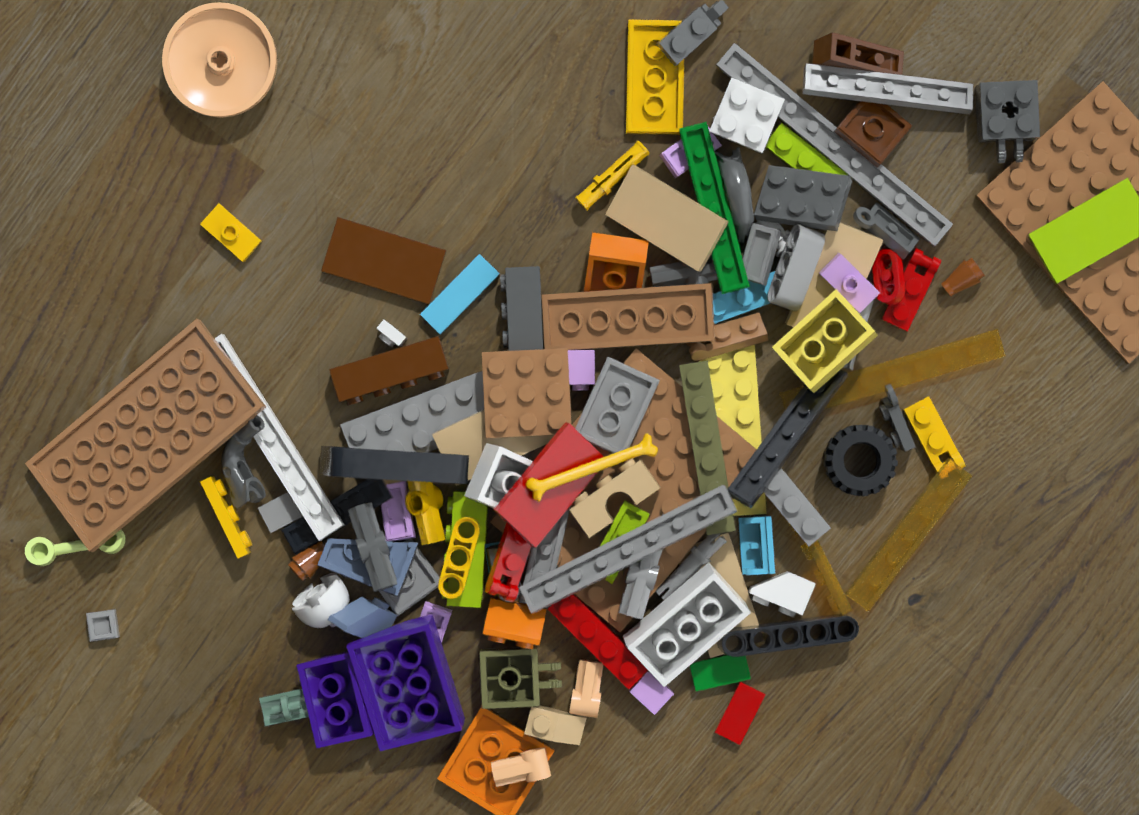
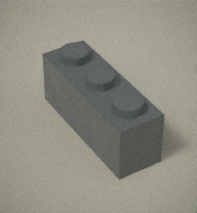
[500,266,543,351]

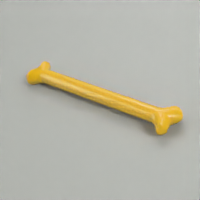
[526,433,658,502]

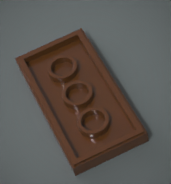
[321,217,446,305]

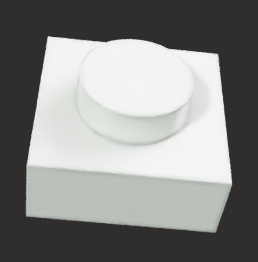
[377,320,408,347]

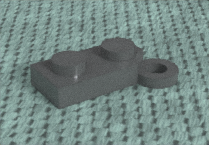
[853,203,920,259]
[879,384,916,451]

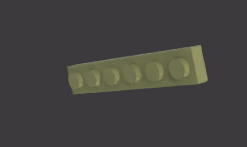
[679,361,736,535]

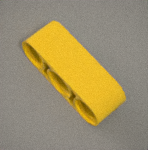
[438,516,480,599]

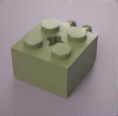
[480,646,562,709]

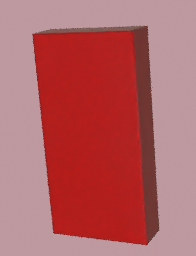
[714,681,766,745]

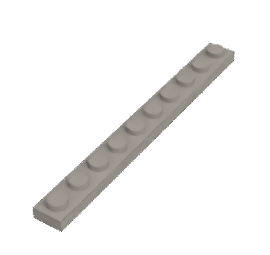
[716,43,953,247]

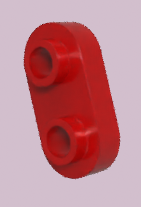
[872,249,905,305]

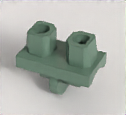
[259,689,309,726]

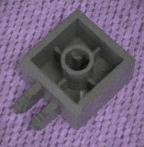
[975,80,1040,163]

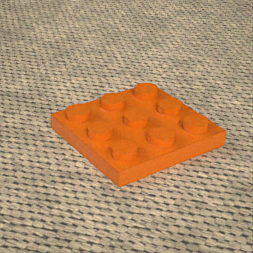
[437,706,555,815]

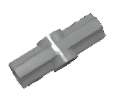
[619,549,663,619]

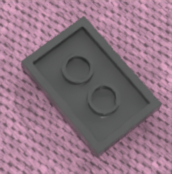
[754,165,852,232]

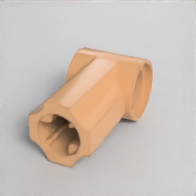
[569,659,603,718]
[491,748,551,787]

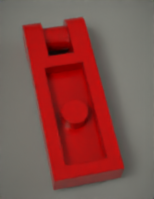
[881,248,942,332]
[485,523,531,602]

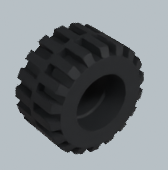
[823,425,898,496]

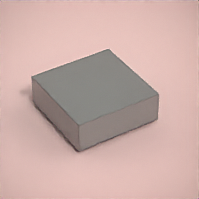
[86,609,120,642]

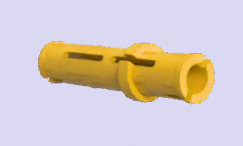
[575,141,650,211]

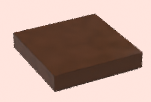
[834,101,912,168]

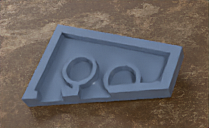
[318,538,418,597]

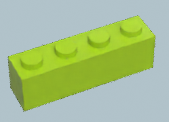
[442,491,488,608]

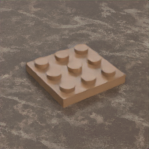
[482,348,571,438]

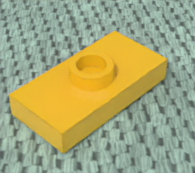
[200,203,262,262]

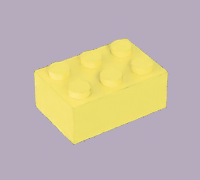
[772,289,878,393]

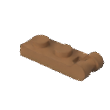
[686,313,768,361]

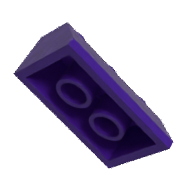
[297,651,374,748]

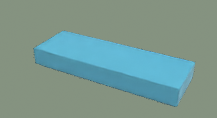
[420,254,500,335]

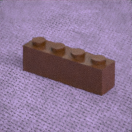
[329,336,449,406]

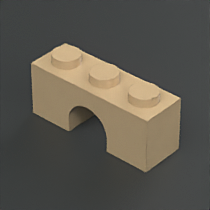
[570,458,661,538]

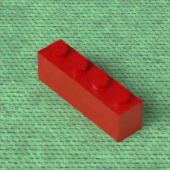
[548,594,648,689]

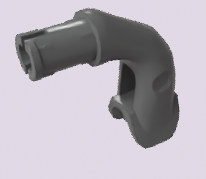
[715,147,754,243]
[221,415,266,508]

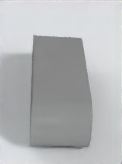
[767,224,825,311]

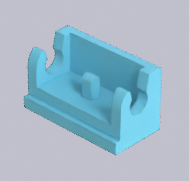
[738,516,775,575]

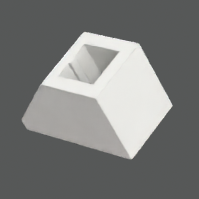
[748,571,815,617]

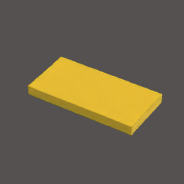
[626,20,684,135]

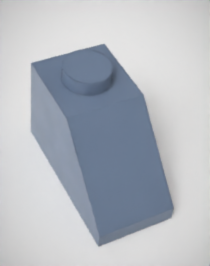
[328,597,397,638]

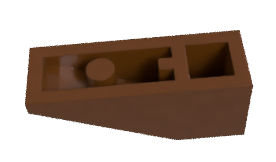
[812,32,904,75]

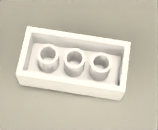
[623,562,751,687]

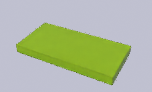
[1027,178,1139,284]

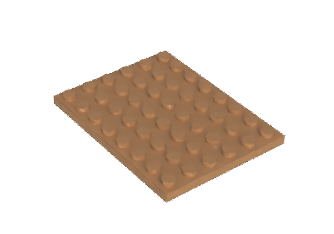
[976,81,1139,364]
[490,348,757,632]

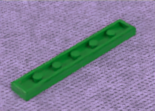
[679,122,750,295]

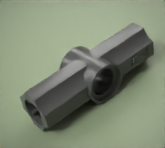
[649,256,717,287]
[348,502,398,592]

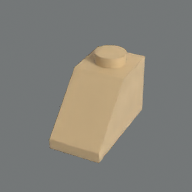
[524,705,587,745]

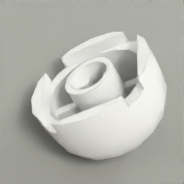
[292,573,350,628]

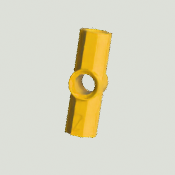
[405,481,445,545]

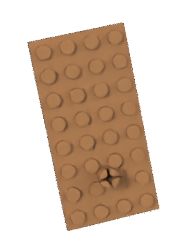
[25,319,266,552]

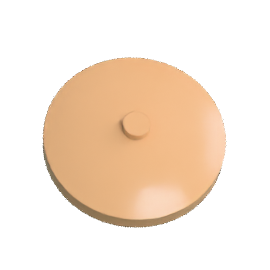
[162,2,277,118]

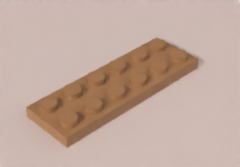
[542,283,715,350]

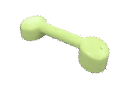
[25,530,125,566]

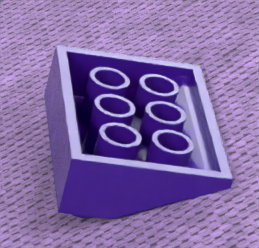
[346,614,465,751]

